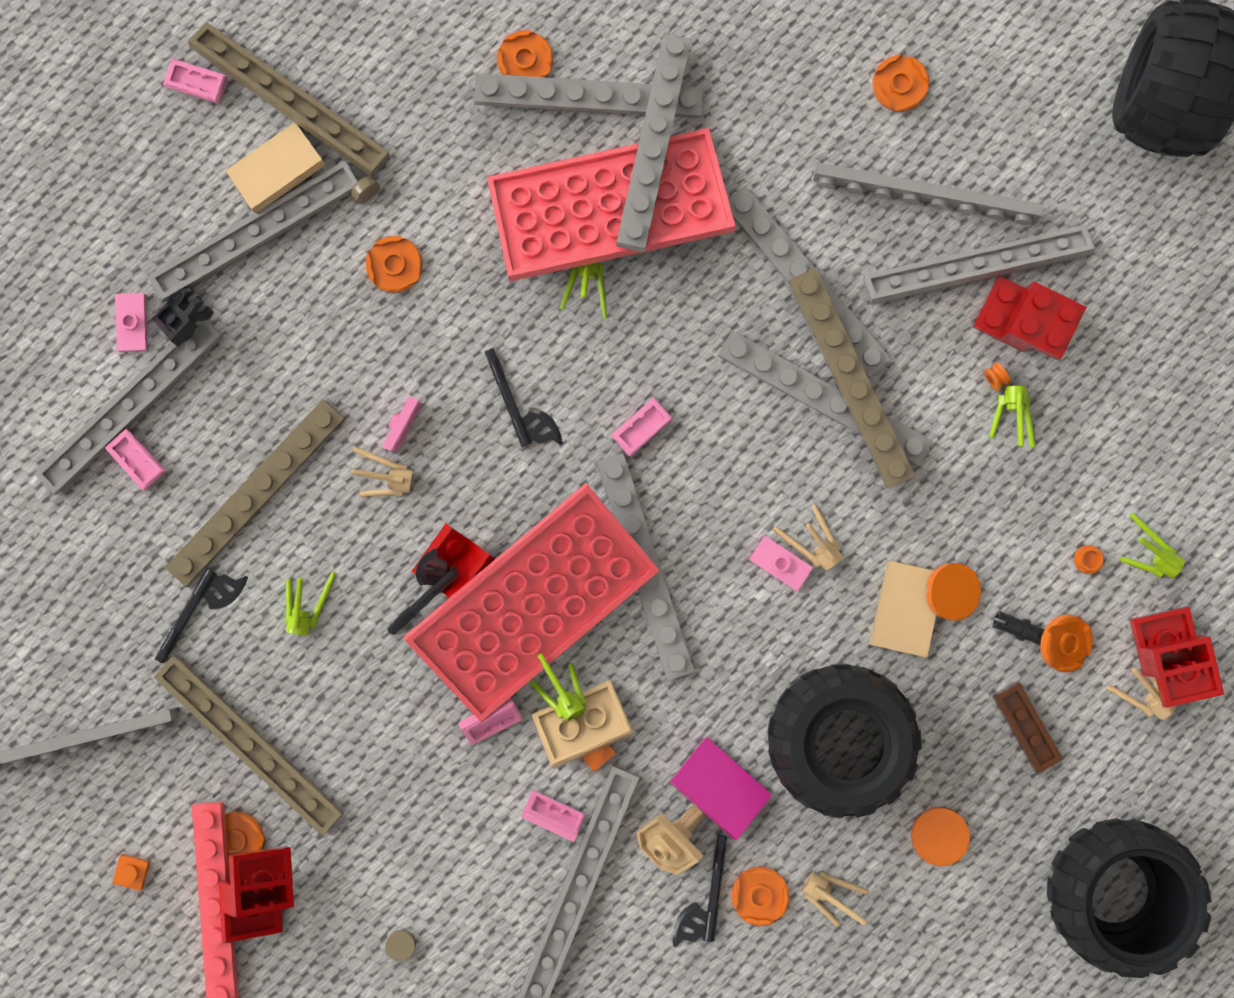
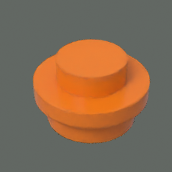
[1074,545,1104,574]

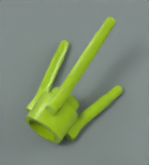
[560,262,607,320]
[989,386,1035,448]
[1119,513,1185,578]
[285,572,336,635]
[529,654,587,722]

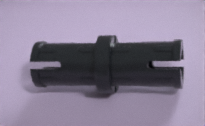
[992,611,1045,645]

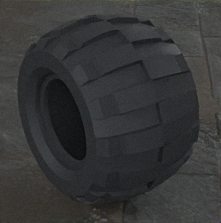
[1112,0,1234,157]
[767,664,922,818]
[1047,818,1212,978]

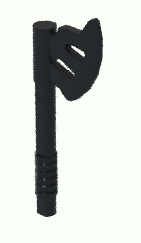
[485,348,563,447]
[387,549,460,635]
[155,568,248,663]
[673,834,727,947]

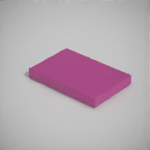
[669,737,772,841]

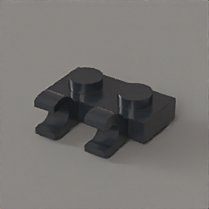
[152,286,214,347]

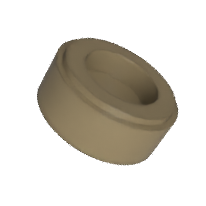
[351,176,380,204]
[386,930,416,961]

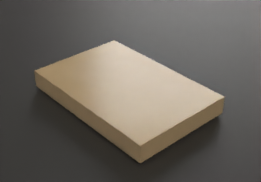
[226,122,326,214]
[869,560,936,658]
[531,680,634,769]

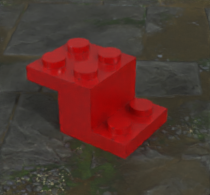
[972,276,1087,360]
[412,523,496,598]
[1129,606,1225,708]
[219,846,294,943]

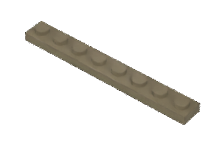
[188,22,389,176]
[788,268,915,489]
[165,399,345,587]
[154,655,344,836]

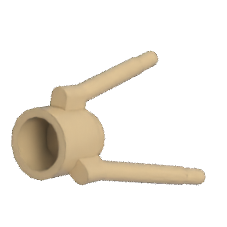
[351,447,414,497]
[773,504,844,571]
[1106,668,1177,720]
[801,870,868,926]

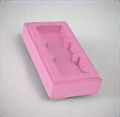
[163,58,228,105]
[115,293,148,352]
[382,396,422,453]
[611,398,673,457]
[105,429,167,491]
[749,536,813,592]
[458,697,523,745]
[521,790,586,842]

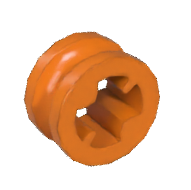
[983,362,1011,392]

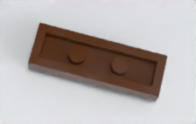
[992,682,1063,773]

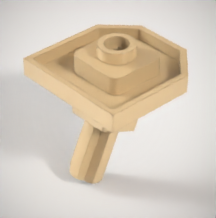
[636,804,706,875]

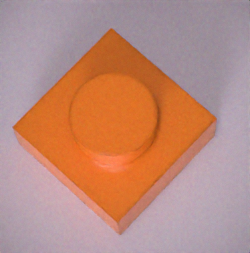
[581,745,616,772]
[112,854,151,891]

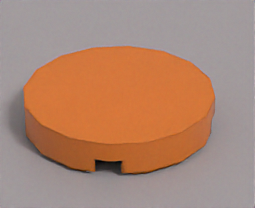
[497,30,553,78]
[872,55,929,112]
[366,236,423,293]
[926,563,981,621]
[1040,614,1093,673]
[911,806,970,866]
[225,811,265,870]
[731,866,790,926]

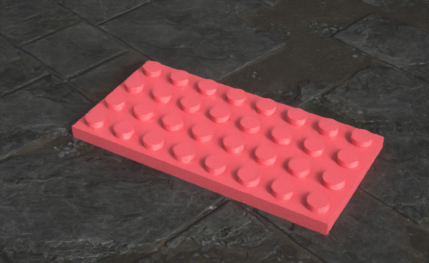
[487,128,736,282]
[404,483,660,722]

